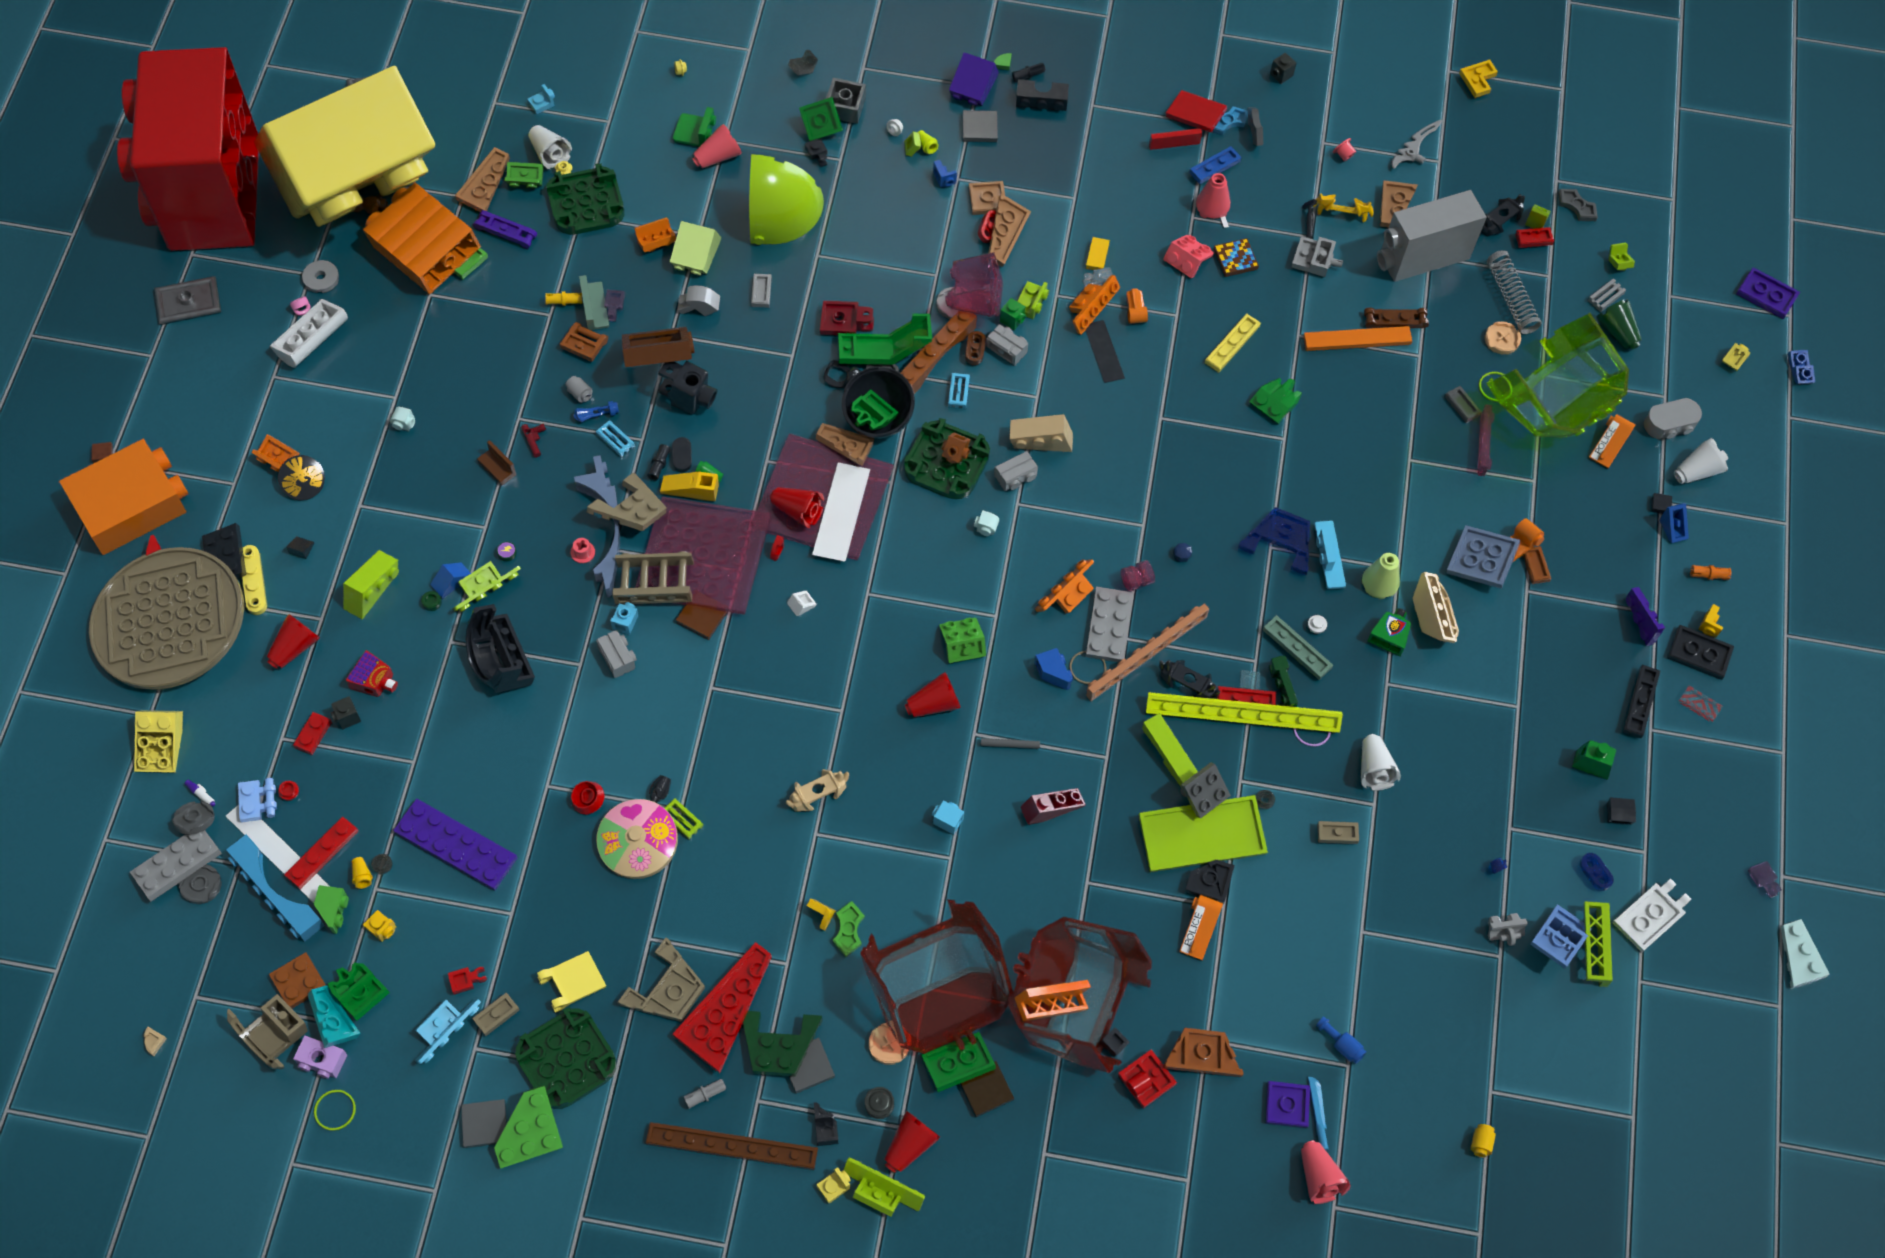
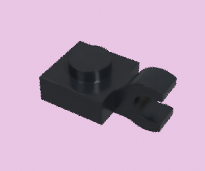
[805,138,827,167]

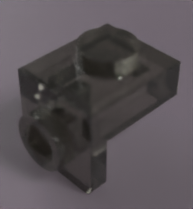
[788,50,818,75]

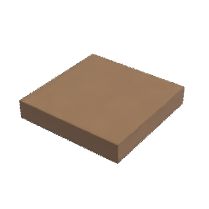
[968,181,1005,215]

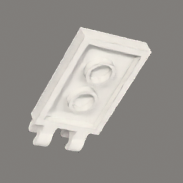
[1613,879,1691,952]

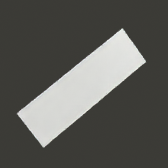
[812,463,870,561]

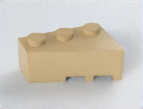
[1010,414,1073,452]

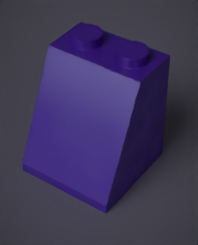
[949,52,999,106]

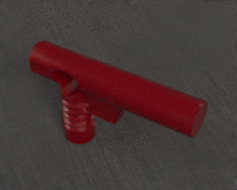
[521,423,546,457]

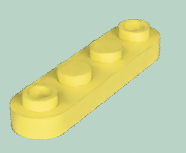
[242,545,267,615]

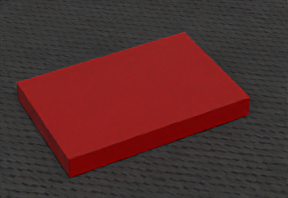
[1166,90,1227,132]

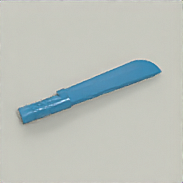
[1308,1077,1328,1150]

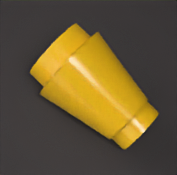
[351,857,373,889]

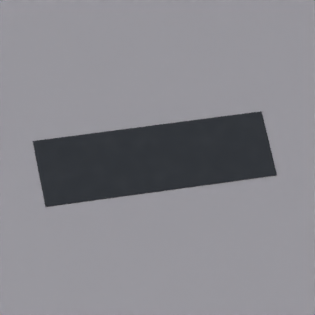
[1086,320,1125,383]

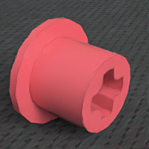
[1333,138,1356,161]
[571,538,595,564]

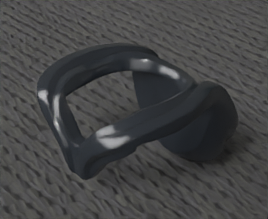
[823,360,860,388]

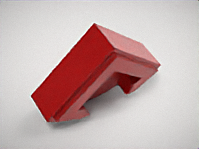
[770,535,784,561]

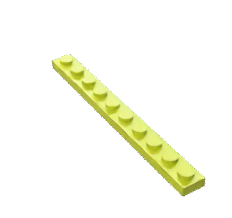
[1146,692,1343,733]

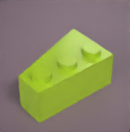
[343,550,399,620]

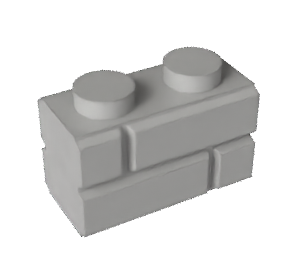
[986,324,1028,366]
[994,451,1038,491]
[596,630,637,678]

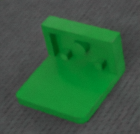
[673,107,717,147]

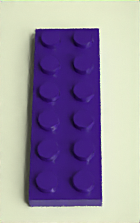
[393,798,518,891]

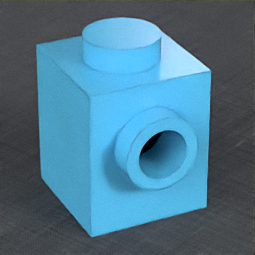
[932,800,964,835]

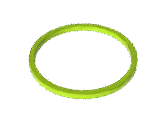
[1479,372,1514,402]
[314,1090,356,1131]

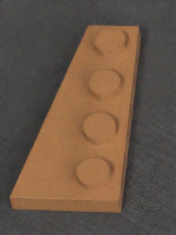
[455,147,510,212]
[987,194,1031,267]

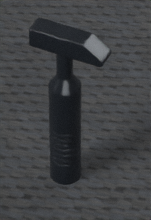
[1302,199,1317,239]

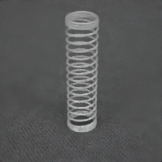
[1486,250,1542,334]

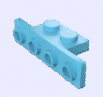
[1314,521,1346,589]
[415,999,481,1064]

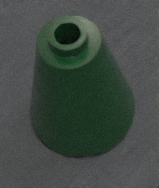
[1596,299,1642,350]

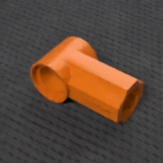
[1126,289,1148,324]

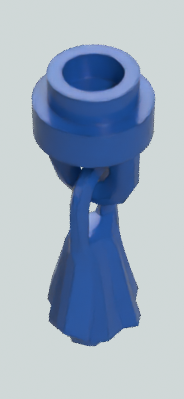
[573,401,619,422]

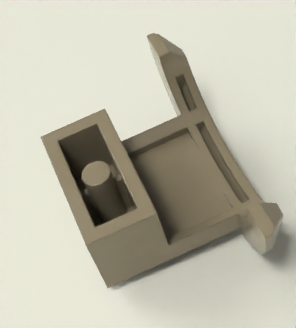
[227,994,308,1069]

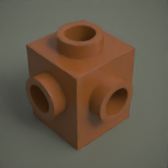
[942,433,971,463]

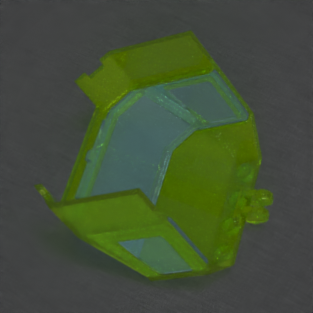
[1486,313,1629,438]

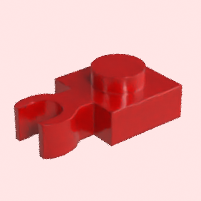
[448,967,487,995]

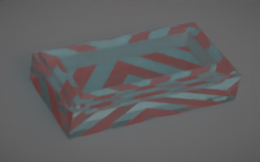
[1678,685,1723,723]

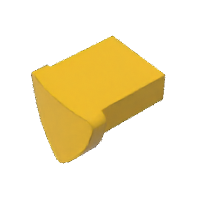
[807,898,836,931]

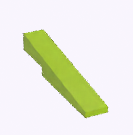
[1142,713,1198,788]

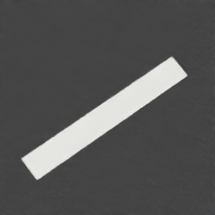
[226,805,330,903]

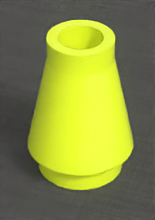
[917,130,939,154]

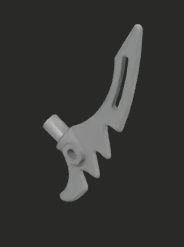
[1392,120,1442,169]

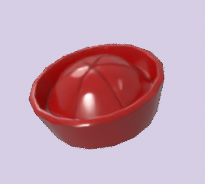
[571,781,605,815]

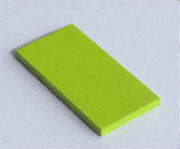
[1138,795,1268,872]

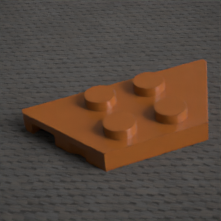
[1163,1028,1243,1077]

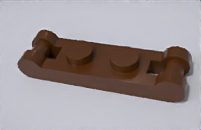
[1364,307,1429,328]

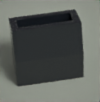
[1607,797,1636,825]

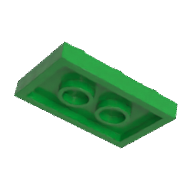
[922,1032,996,1092]

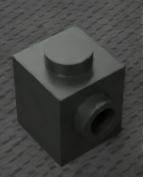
[1270,53,1297,84]
[330,696,361,729]

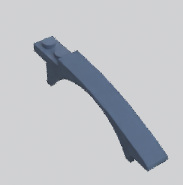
[574,455,620,598]

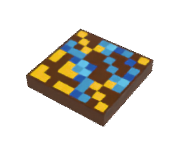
[1214,238,1259,277]

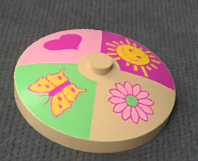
[597,799,678,879]

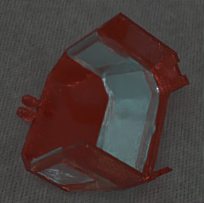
[860,899,1014,1054]
[1008,917,1152,1073]

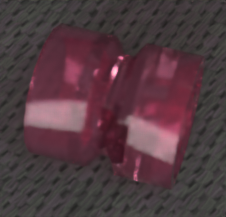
[1121,560,1155,592]

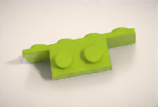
[452,561,521,612]
[844,1157,925,1217]

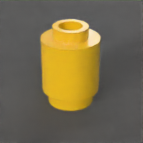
[1471,1124,1496,1158]

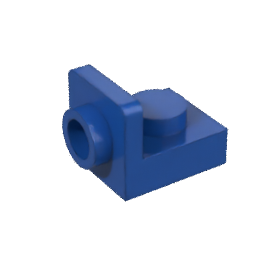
[933,160,957,188]

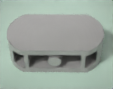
[1644,398,1702,439]

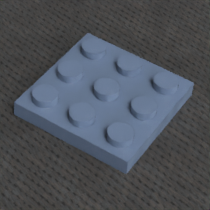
[1447,525,1520,589]

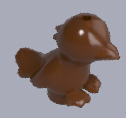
[352,193,388,215]

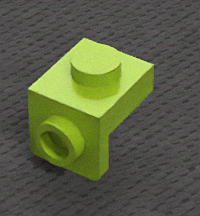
[1609,242,1635,270]

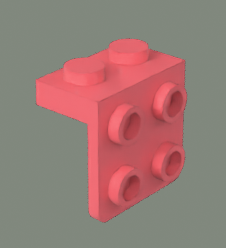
[1163,235,1214,278]

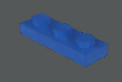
[1189,146,1241,184]

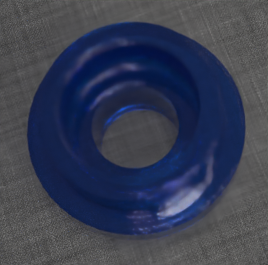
[1488,857,1508,874]

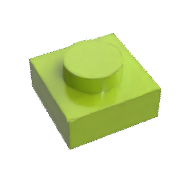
[904,131,921,157]

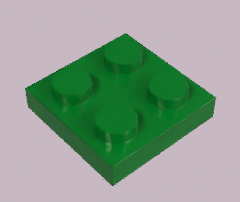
[799,97,843,141]

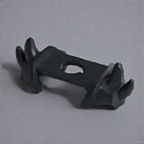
[1481,194,1525,236]
[1159,660,1221,699]

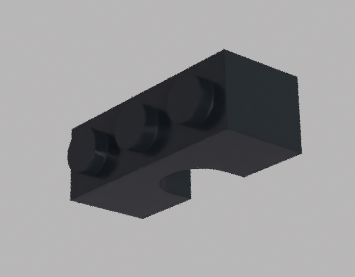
[1016,80,1069,111]

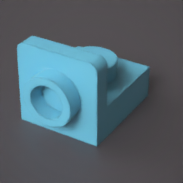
[527,84,555,115]

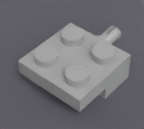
[1292,236,1343,277]

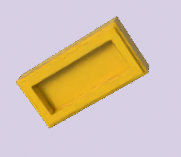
[1086,237,1110,272]

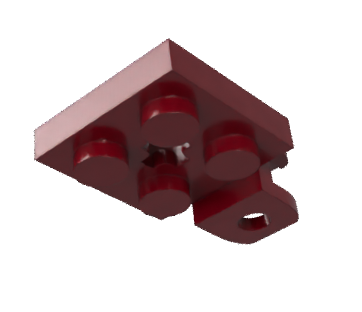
[820,301,874,335]

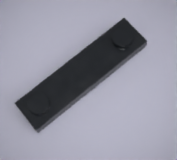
[1623,664,1660,739]

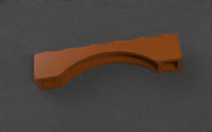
[901,307,977,394]

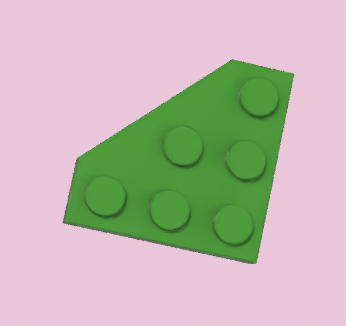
[494,1085,563,1169]

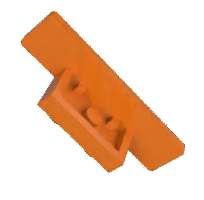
[1069,275,1120,334]
[1035,559,1094,613]

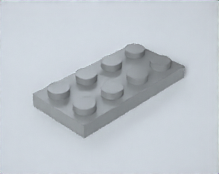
[1086,587,1134,662]
[130,830,222,901]

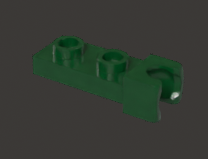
[1269,656,1298,707]

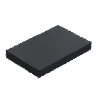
[1667,625,1734,680]

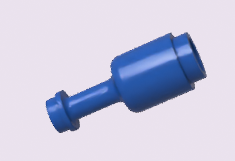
[1316,1017,1367,1064]

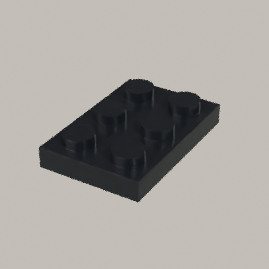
[202,523,246,579]

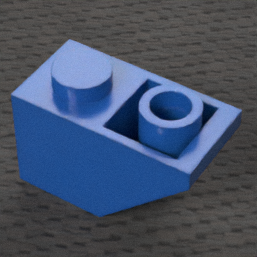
[1034,648,1073,690]

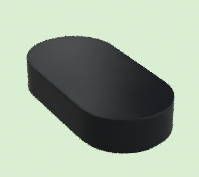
[672,437,692,472]

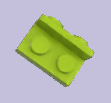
[1017,281,1049,319]

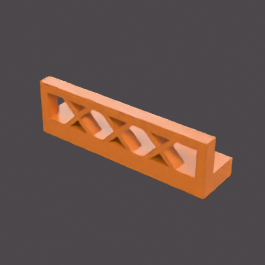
[1015,980,1091,1021]

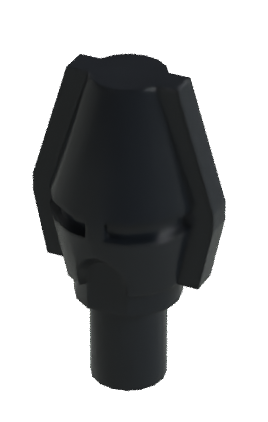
[649,775,671,803]

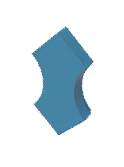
[1212,106,1248,135]

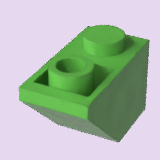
[314,885,349,934]

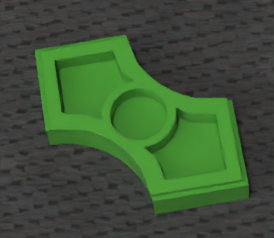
[833,901,865,957]

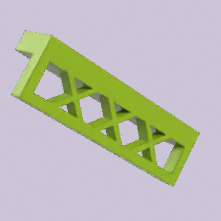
[1584,901,1613,987]

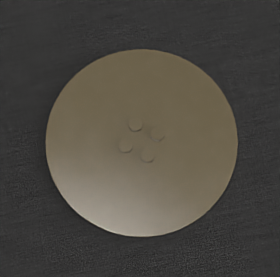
[89,547,244,689]

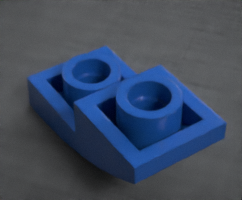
[1788,350,1815,384]

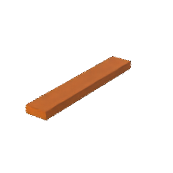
[1303,326,1412,351]

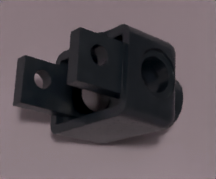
[658,361,718,414]

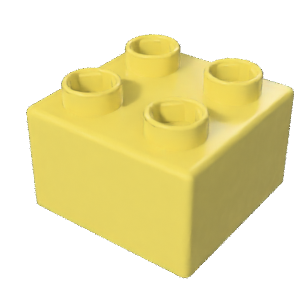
[254,66,435,227]

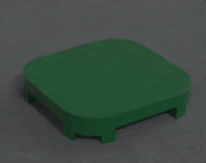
[547,163,624,235]
[904,418,990,500]
[515,1007,617,1109]

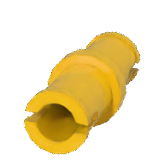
[545,291,582,306]

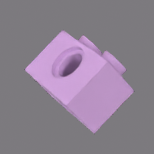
[293,1036,347,1079]

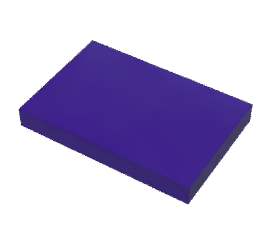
[1736,267,1800,319]

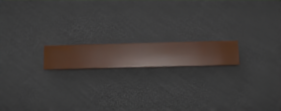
[646,1122,818,1170]

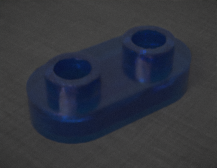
[1580,853,1614,891]

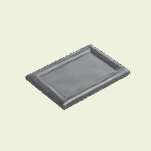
[154,276,221,324]

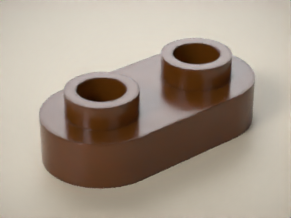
[965,331,986,365]

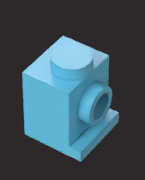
[610,602,638,635]

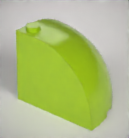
[749,154,824,245]

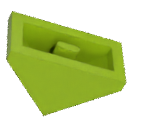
[1525,205,1551,229]

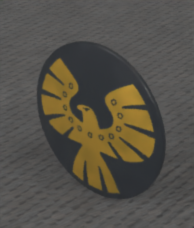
[278,455,325,500]

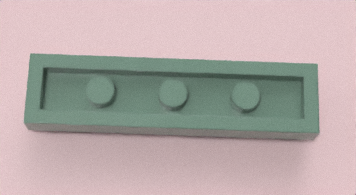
[1263,615,1333,680]

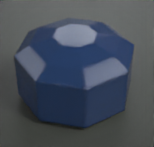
[1173,543,1192,562]

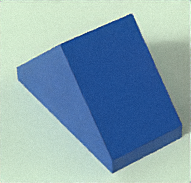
[1659,503,1689,543]
[430,562,471,599]

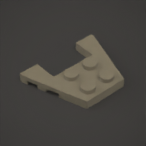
[587,472,667,531]
[618,938,705,1022]

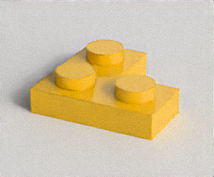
[1459,60,1498,98]

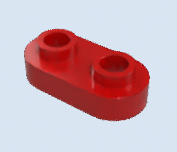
[978,210,996,243]

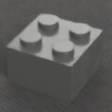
[826,78,866,124]

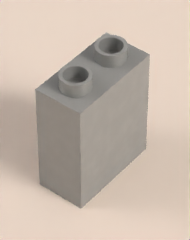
[1377,190,1487,282]

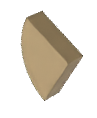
[144,1027,167,1056]

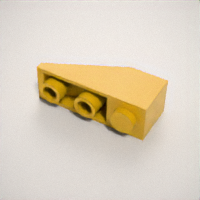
[660,472,719,501]

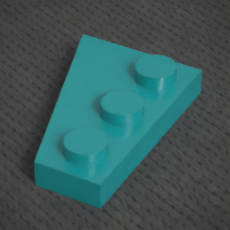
[308,985,360,1048]

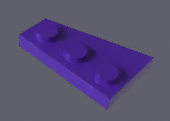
[1626,587,1665,646]

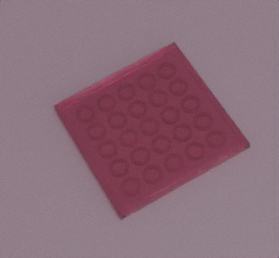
[751,433,894,560]
[635,496,771,615]

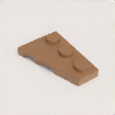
[1380,180,1418,227]
[816,423,874,466]

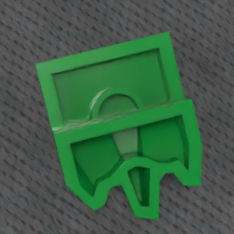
[1249,378,1302,424]
[852,390,898,430]
[328,962,390,1021]

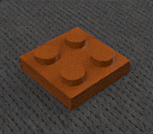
[269,952,326,1009]

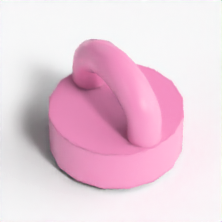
[290,296,311,316]

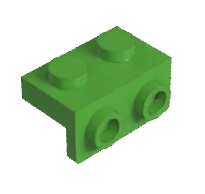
[504,162,543,188]

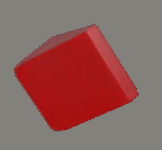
[146,535,161,556]

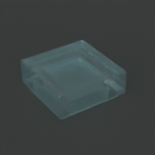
[1239,670,1260,690]

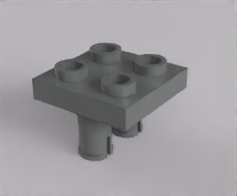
[1180,762,1231,818]

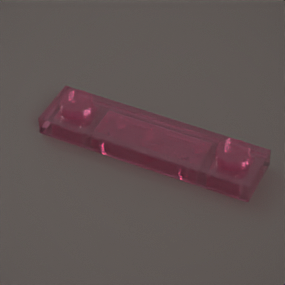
[1477,404,1495,476]

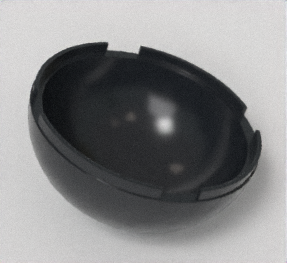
[842,366,915,439]

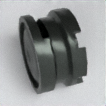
[865,1087,894,1119]

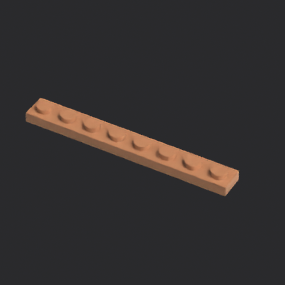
[1086,603,1209,701]

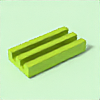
[665,798,703,840]

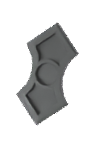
[1247,107,1263,146]
[1558,189,1598,221]

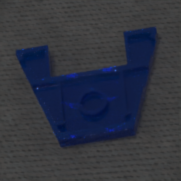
[1238,507,1310,576]

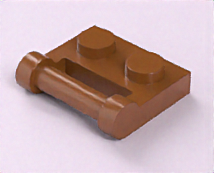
[560,322,608,362]

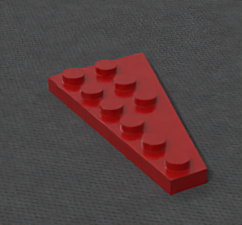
[673,942,772,1074]

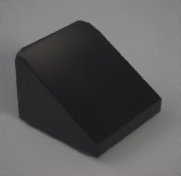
[286,536,314,559]

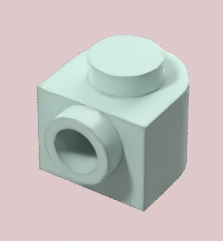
[390,407,415,431]
[974,510,999,536]

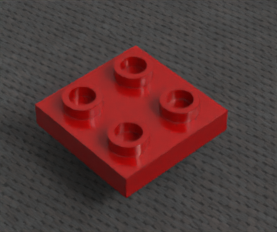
[1118,1049,1177,1109]

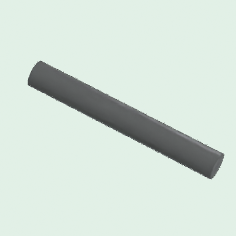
[981,738,1040,749]

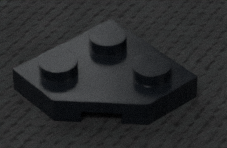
[1185,859,1235,904]

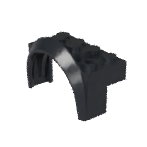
[465,604,535,693]

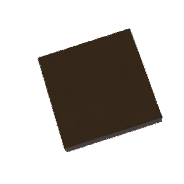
[960,1061,1014,1117]

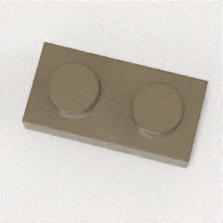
[1317,821,1359,844]
[472,993,519,1036]

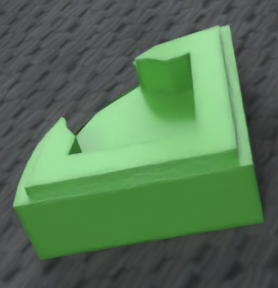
[994,53,1012,70]

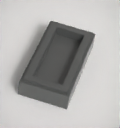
[1444,386,1482,423]

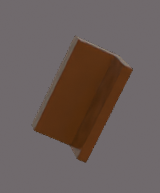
[477,440,516,486]

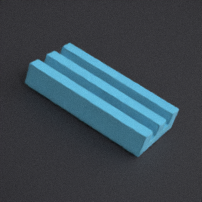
[948,373,970,409]
[596,420,635,457]

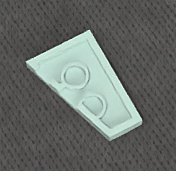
[1781,919,1830,989]

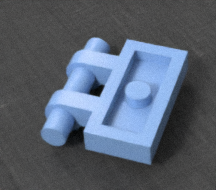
[238,778,277,823]

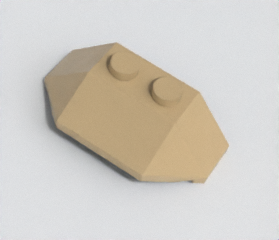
[1413,572,1459,643]

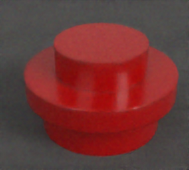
[278,781,299,800]

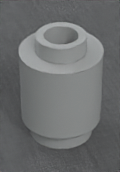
[566,376,592,402]

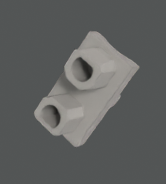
[1488,913,1528,946]

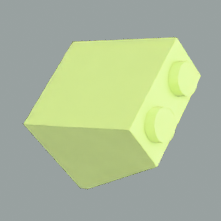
[670,221,722,276]

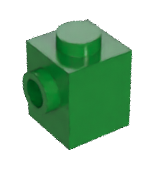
[1000,298,1026,330]

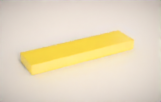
[1205,314,1261,372]

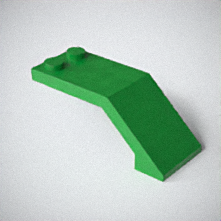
[838,313,932,365]

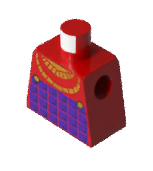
[346,650,398,697]

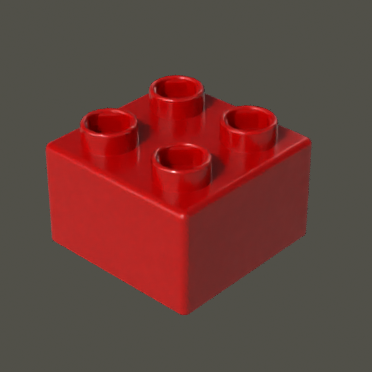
[117,47,259,251]

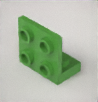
[939,618,986,663]

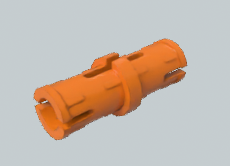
[1690,565,1732,580]

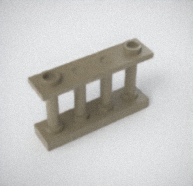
[613,551,694,604]

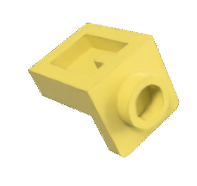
[1722,343,1750,371]
[817,1167,851,1204]

